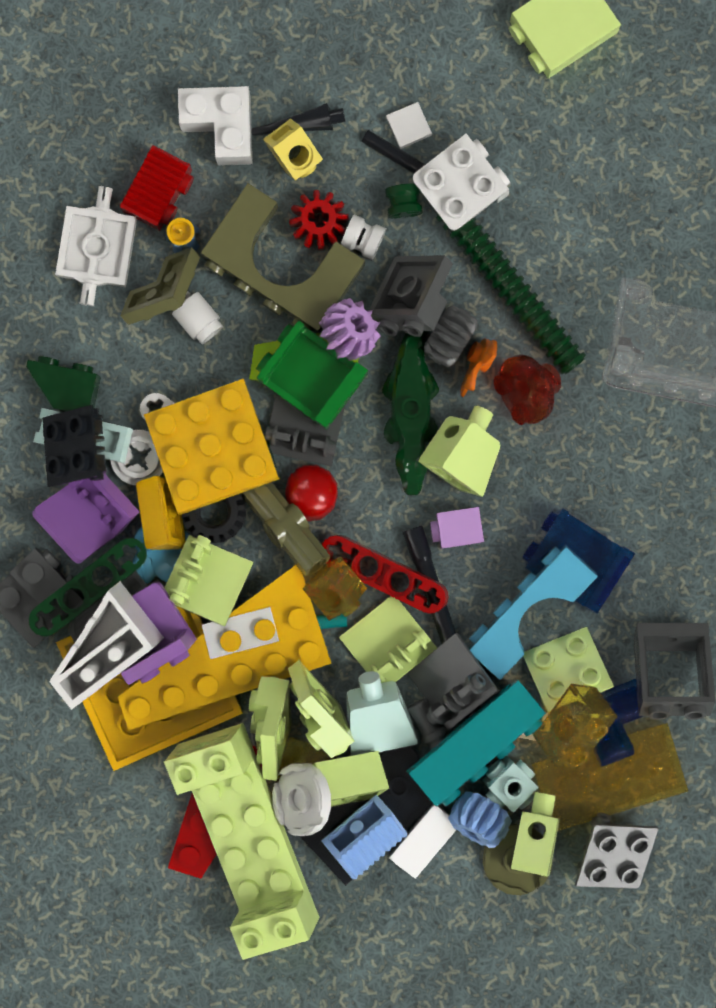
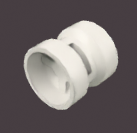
[341,214,386,261]

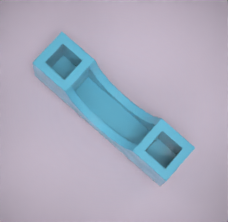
[469,544,598,680]

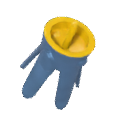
[166,218,200,253]

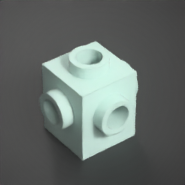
[482,756,539,813]

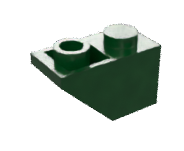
[26,356,101,412]

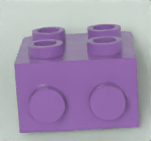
[32,473,139,563]
[121,582,197,685]

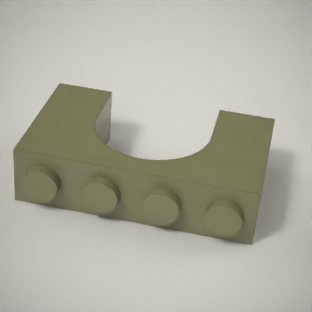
[201,183,365,333]

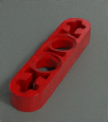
[322,535,449,614]

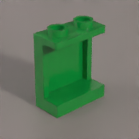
[256,320,368,430]

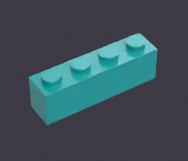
[406,680,546,807]

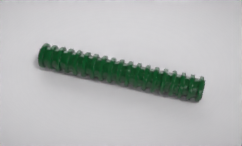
[436,214,586,375]

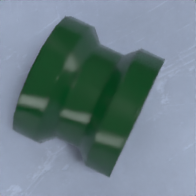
[385,183,423,219]

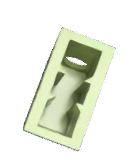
[418,406,500,497]
[511,792,560,876]

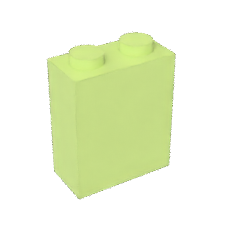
[509,0,621,79]

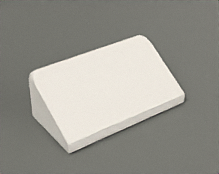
[388,804,456,879]

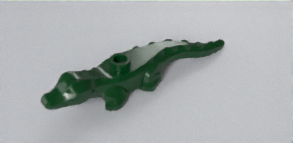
[382,331,439,496]

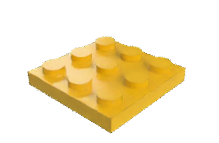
[144,379,279,515]

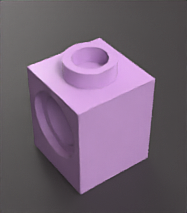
[430,507,484,549]

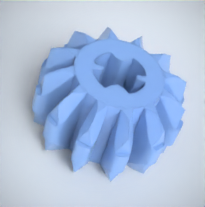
[448,792,512,848]

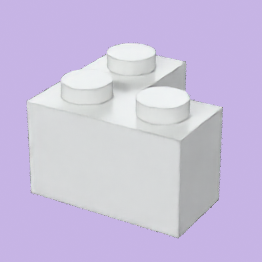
[178,86,253,166]

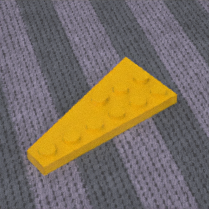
[117,564,332,731]

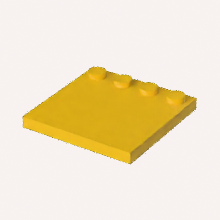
[56,606,243,771]

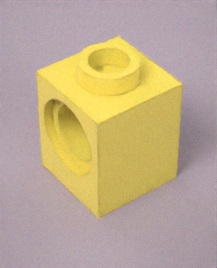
[263,118,323,181]

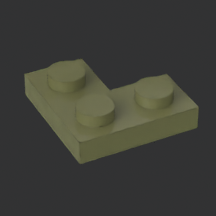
[120,247,200,325]

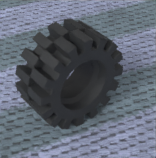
[182,494,246,543]

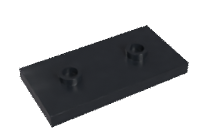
[300,746,433,886]

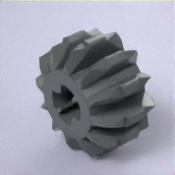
[424,305,478,368]

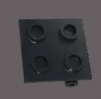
[42,405,107,487]

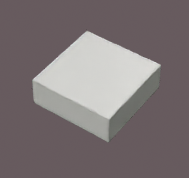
[386,102,432,149]

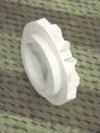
[111,430,163,485]

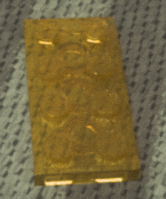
[531,722,688,831]

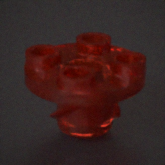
[493,354,561,425]

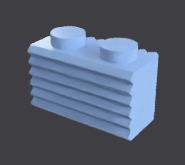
[321,794,407,879]

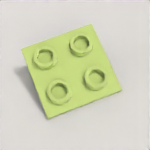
[165,535,254,627]
[339,596,437,683]
[523,627,614,713]

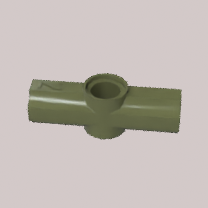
[242,482,330,577]

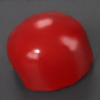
[285,464,338,521]

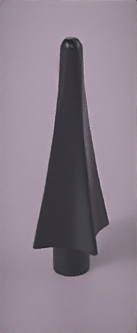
[252,103,346,136]

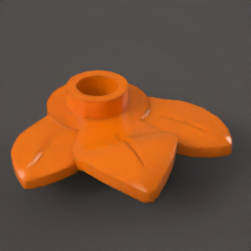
[460,338,497,397]

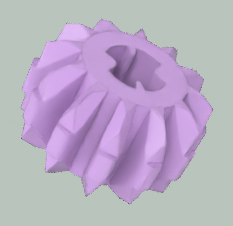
[319,298,381,361]

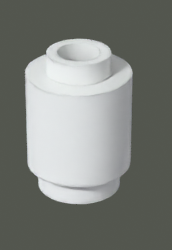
[172,291,223,344]

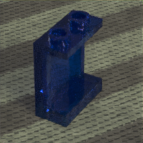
[522,508,635,614]

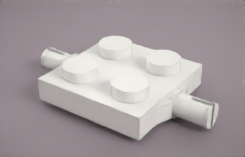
[55,186,137,306]

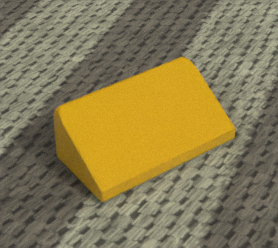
[136,475,186,550]

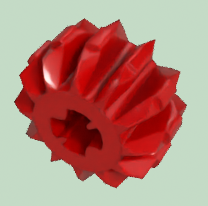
[289,190,349,251]

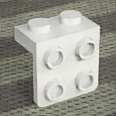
[413,134,510,231]

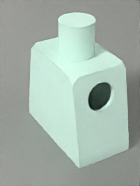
[346,671,418,756]

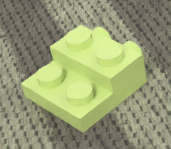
[288,660,354,758]
[249,676,291,781]

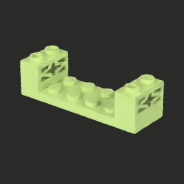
[164,723,320,960]

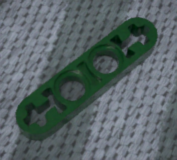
[29,538,147,637]

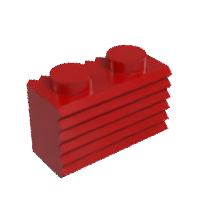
[120,145,194,231]

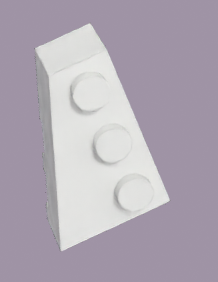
[49,581,164,710]

